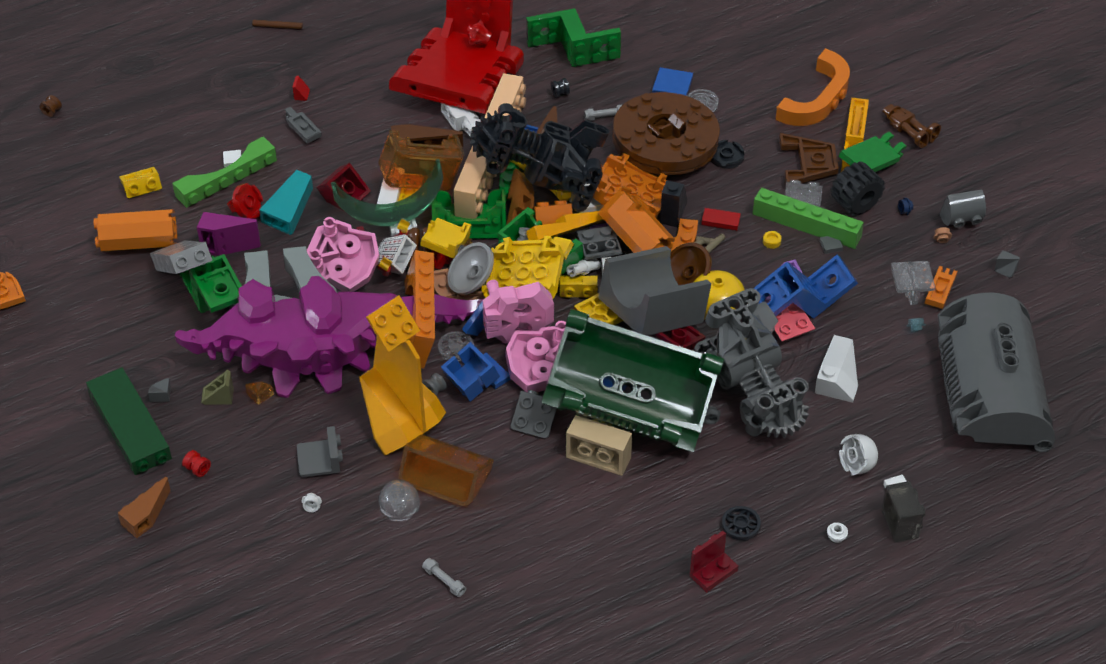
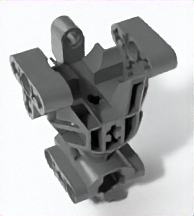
[694,288,809,438]

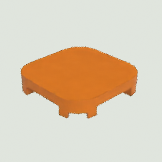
[593,153,667,218]

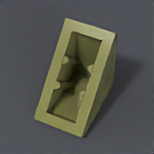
[201,370,234,405]

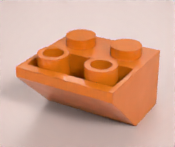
[533,200,573,225]

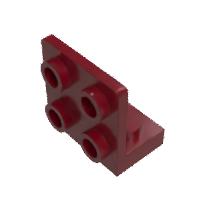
[690,531,739,593]

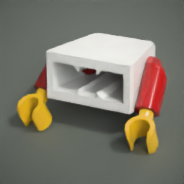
[377,219,417,276]

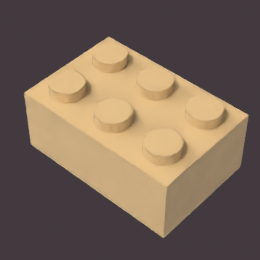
[566,415,632,476]

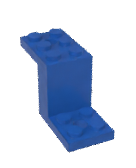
[753,255,858,318]

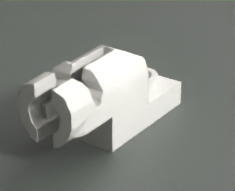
[441,103,481,136]

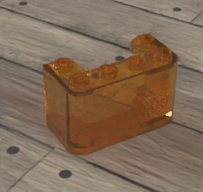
[378,130,464,191]

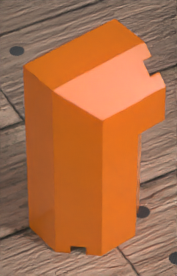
[598,186,675,253]

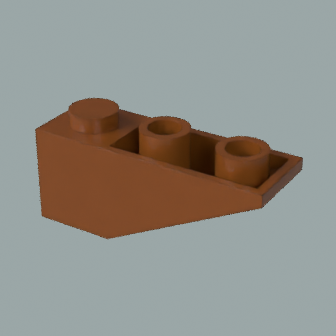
[118,477,171,539]

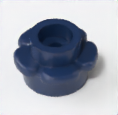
[898,197,913,215]

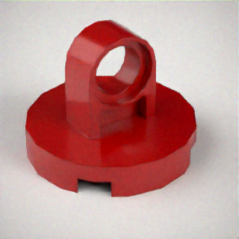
[227,183,263,219]

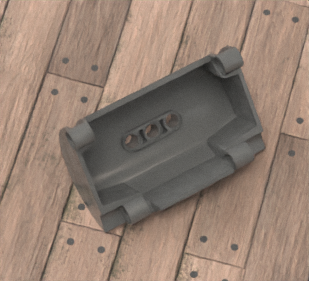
[937,293,1056,452]

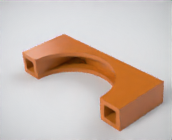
[405,250,435,369]

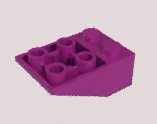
[197,212,261,256]

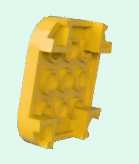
[482,235,564,299]

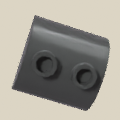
[940,189,986,228]

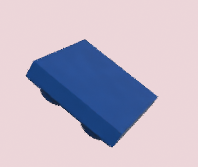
[652,67,693,96]

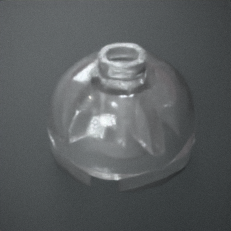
[379,480,420,521]

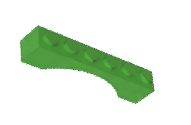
[173,136,277,208]

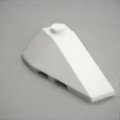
[815,335,858,403]

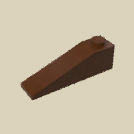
[391,124,464,153]

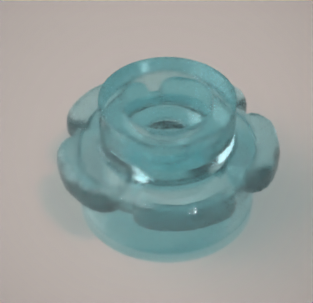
[907,318,926,331]

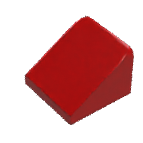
[292,76,310,101]

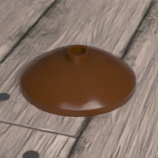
[670,242,712,286]

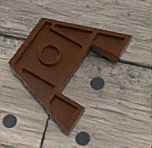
[779,133,839,187]

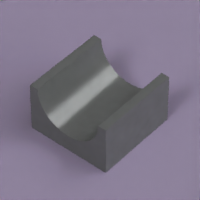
[598,246,712,336]

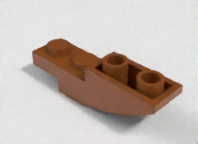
[506,168,534,225]

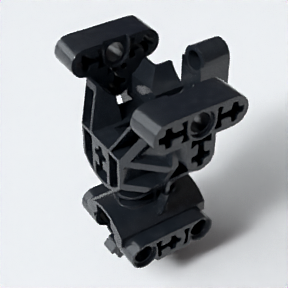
[470,103,610,211]

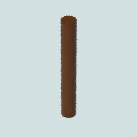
[252,20,303,29]

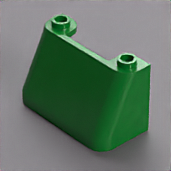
[432,189,506,238]
[497,207,584,275]

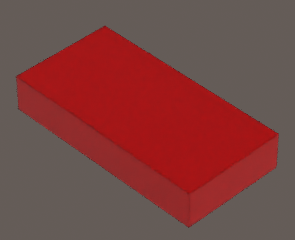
[701,208,741,230]

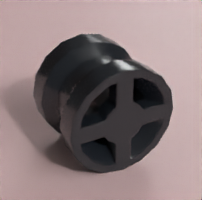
[551,78,570,98]

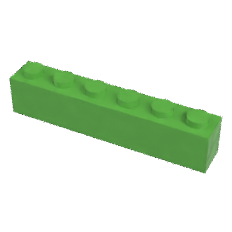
[753,188,864,249]

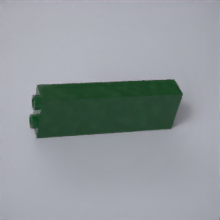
[86,367,172,475]

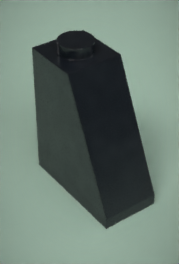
[660,180,687,228]

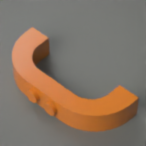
[775,48,850,126]

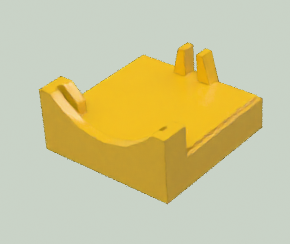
[421,218,471,258]
[574,293,623,325]

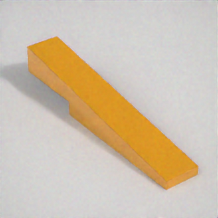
[841,98,869,172]
[526,211,605,240]

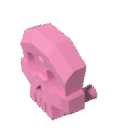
[307,217,379,292]
[483,280,554,343]
[505,321,566,392]

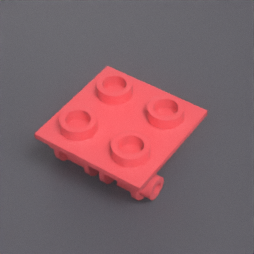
[775,303,815,342]

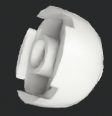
[839,434,878,475]

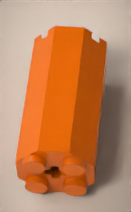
[94,209,177,251]

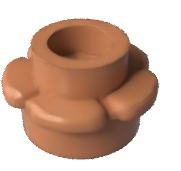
[934,227,952,243]

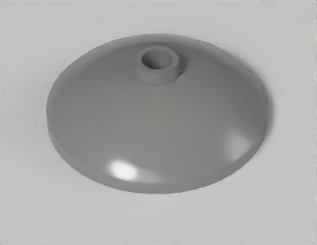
[447,242,494,295]

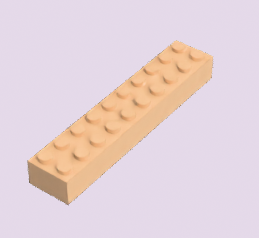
[454,73,526,219]

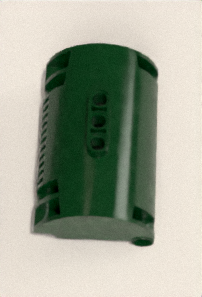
[541,309,724,452]

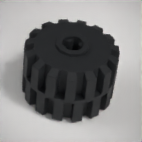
[831,161,885,216]

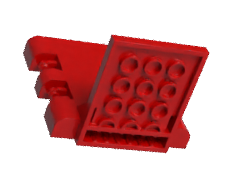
[389,0,524,114]

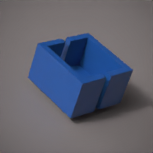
[441,342,500,402]

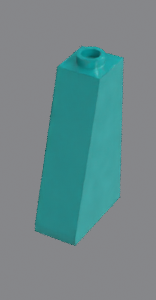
[259,170,313,235]

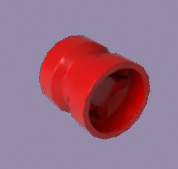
[182,450,211,477]

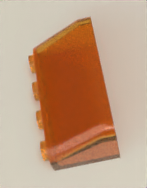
[399,434,494,506]

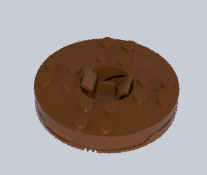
[612,92,720,175]

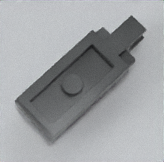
[285,107,322,144]

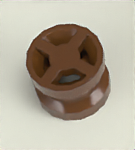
[39,95,62,117]

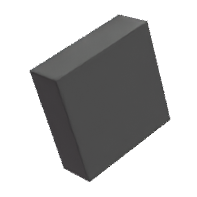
[819,236,843,254]

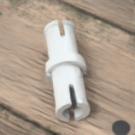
[567,258,601,277]

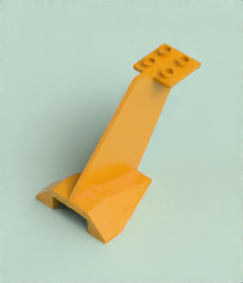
[359,295,446,455]

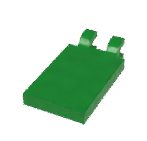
[839,132,907,172]

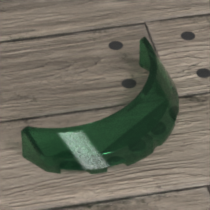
[331,159,443,226]

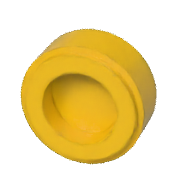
[763,231,782,249]

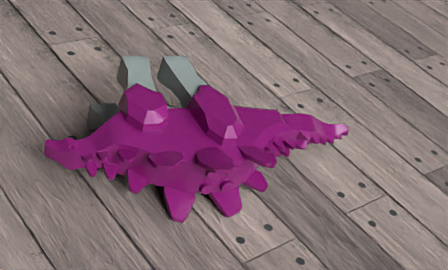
[175,246,484,398]

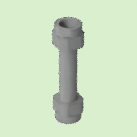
[584,105,622,121]
[422,558,467,597]

